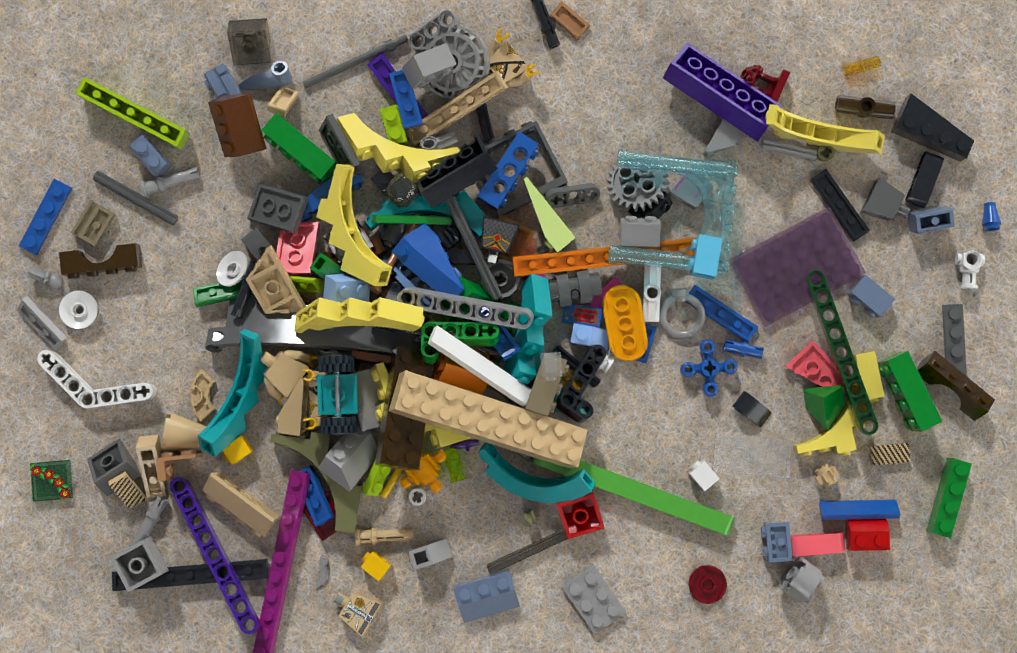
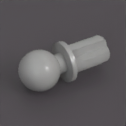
[27,266,63,289]

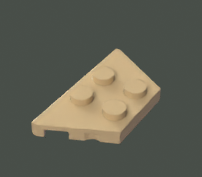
[246,245,306,314]

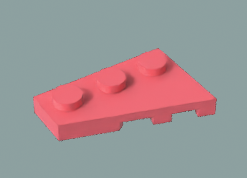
[784,341,845,392]

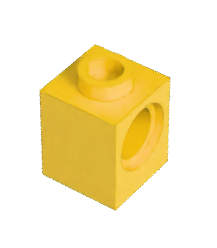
[222,436,255,465]
[361,550,392,581]

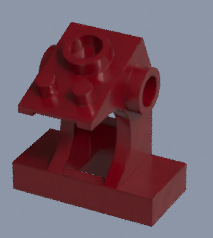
[740,65,790,102]

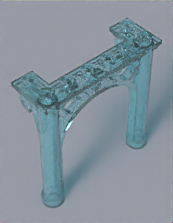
[608,149,738,278]

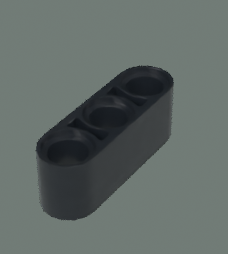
[905,151,944,209]

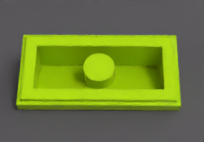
[289,276,325,293]

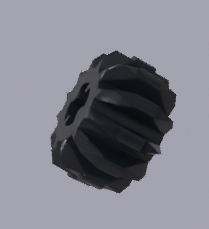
[436,225,462,252]

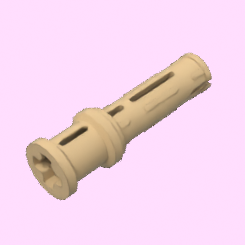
[355,527,414,546]

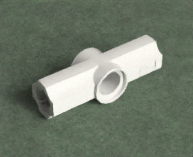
[642,264,661,322]

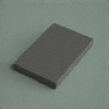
[319,114,360,174]
[247,183,309,234]

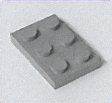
[561,564,626,634]

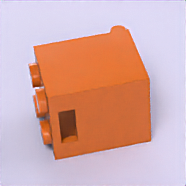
[432,349,490,395]

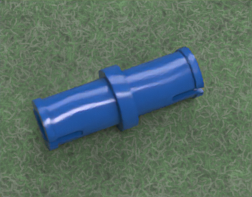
[723,339,764,359]

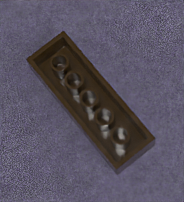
[375,346,434,471]

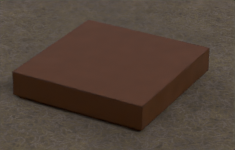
[352,350,391,367]

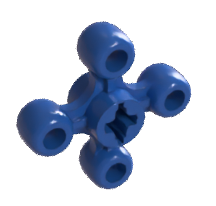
[680,340,738,397]

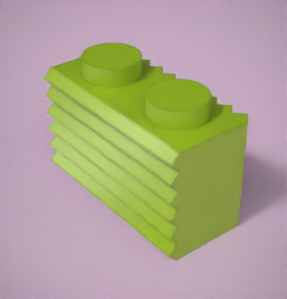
[380,105,408,146]

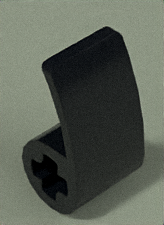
[732,391,772,427]

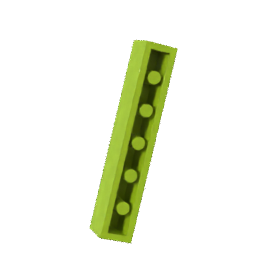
[75,77,190,151]

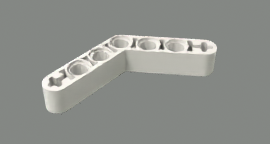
[37,350,157,408]

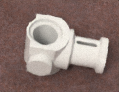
[955,250,985,289]

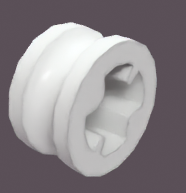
[598,355,614,374]
[409,488,426,506]

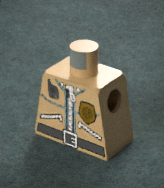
[334,591,383,637]

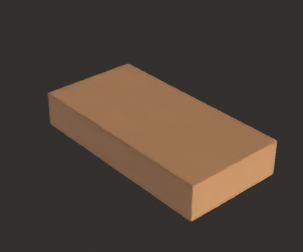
[549,1,590,41]

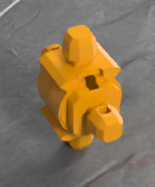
[399,450,447,493]

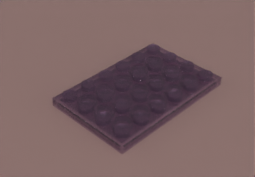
[729,206,866,327]

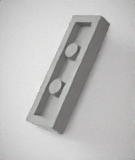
[17,296,67,351]

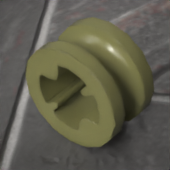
[817,146,835,162]
[523,508,538,527]

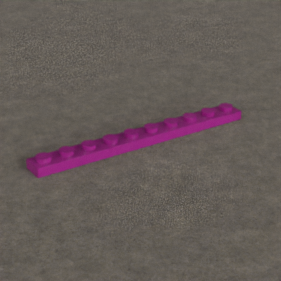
[253,470,311,653]

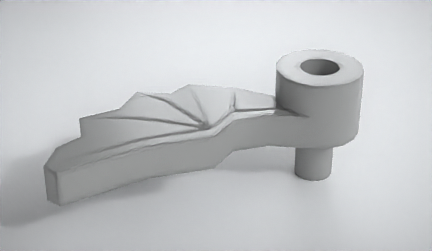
[315,556,329,588]

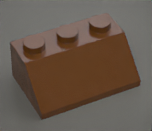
[208,93,267,157]

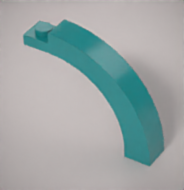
[478,442,595,503]

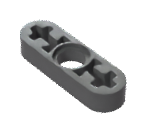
[545,183,600,208]

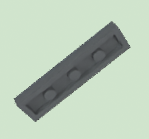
[942,304,967,376]

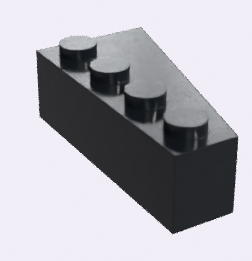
[891,93,974,162]
[416,133,498,209]

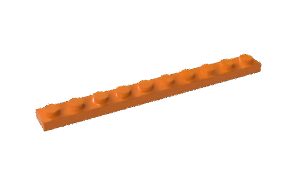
[512,237,696,277]

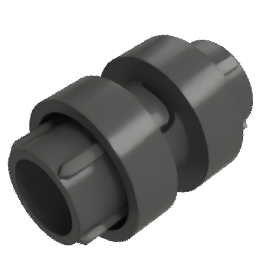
[548,269,602,307]

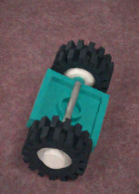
[317,355,358,434]

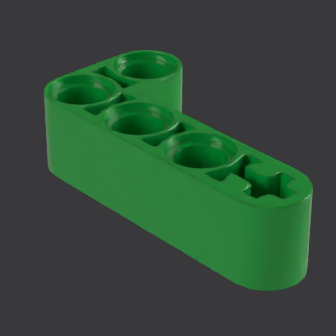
[421,322,499,364]

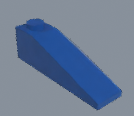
[392,224,465,303]

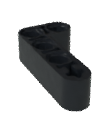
[556,344,606,423]

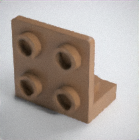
[156,450,202,482]

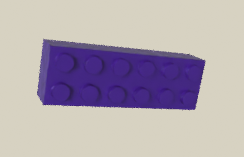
[662,43,783,142]

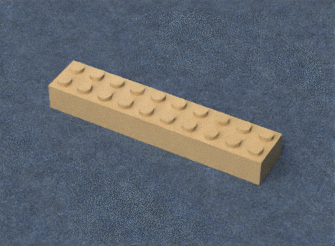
[389,370,587,469]

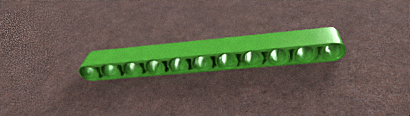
[531,457,735,536]

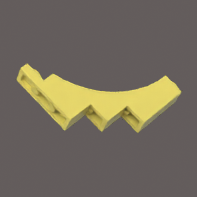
[294,297,424,333]

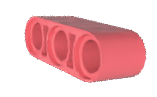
[790,532,845,556]

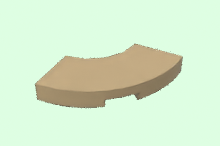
[191,368,216,423]

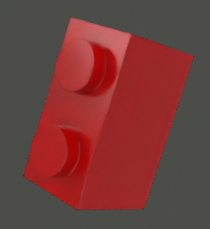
[556,490,605,539]
[845,519,890,551]

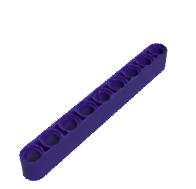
[170,477,261,634]

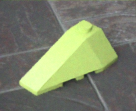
[524,176,575,252]

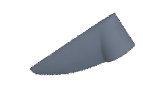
[238,61,292,90]

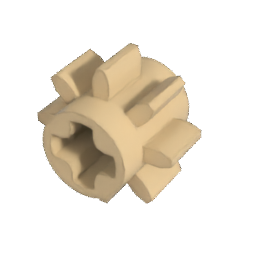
[813,464,839,488]

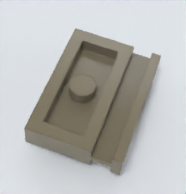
[71,200,116,247]

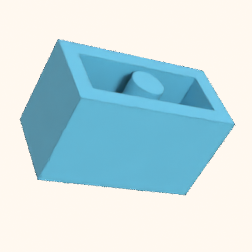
[688,234,722,280]

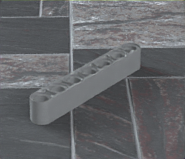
[397,287,534,329]

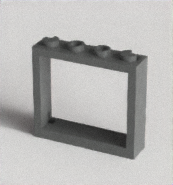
[480,121,568,218]

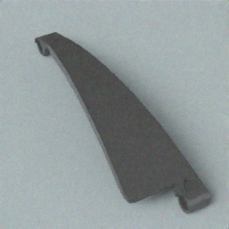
[205,295,435,356]

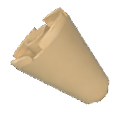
[161,412,207,451]

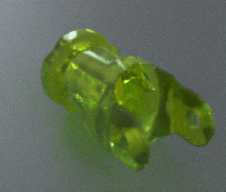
[445,448,467,483]

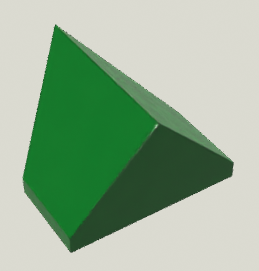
[803,385,845,431]

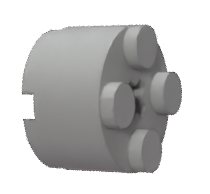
[481,259,520,300]
[778,556,824,603]

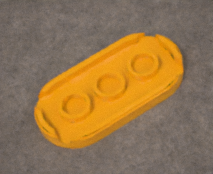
[603,285,648,361]

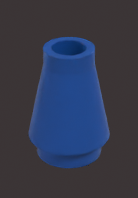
[982,202,1002,231]

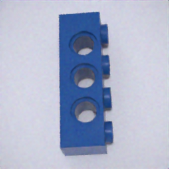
[477,132,539,211]

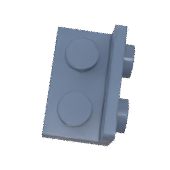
[761,521,793,563]

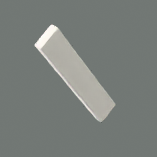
[428,326,531,407]

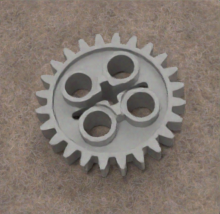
[606,151,669,212]

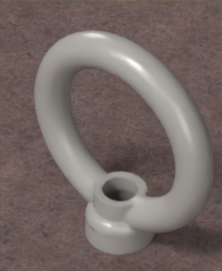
[659,288,705,338]

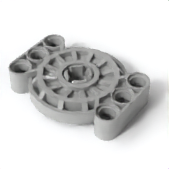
[408,10,490,101]

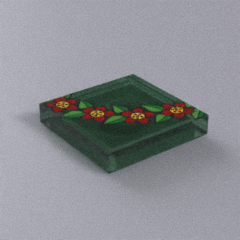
[30,460,73,502]

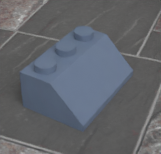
[453,569,520,623]

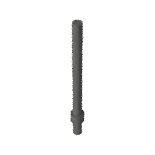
[303,34,408,88]

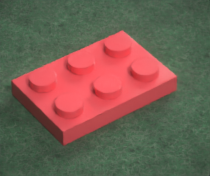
[276,222,320,277]

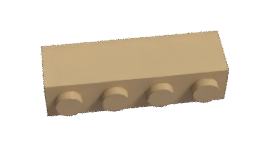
[202,471,281,537]

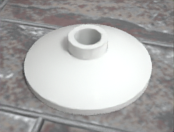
[216,251,248,287]
[59,291,98,329]

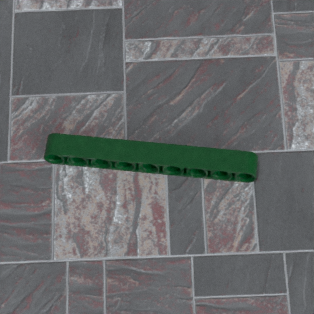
[806,270,878,435]

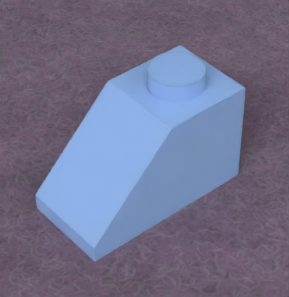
[570,323,609,350]

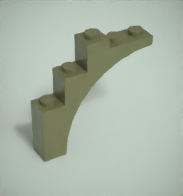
[270,429,362,534]

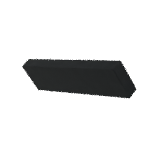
[810,169,870,242]

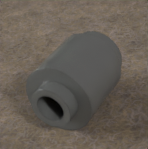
[381,224,406,250]

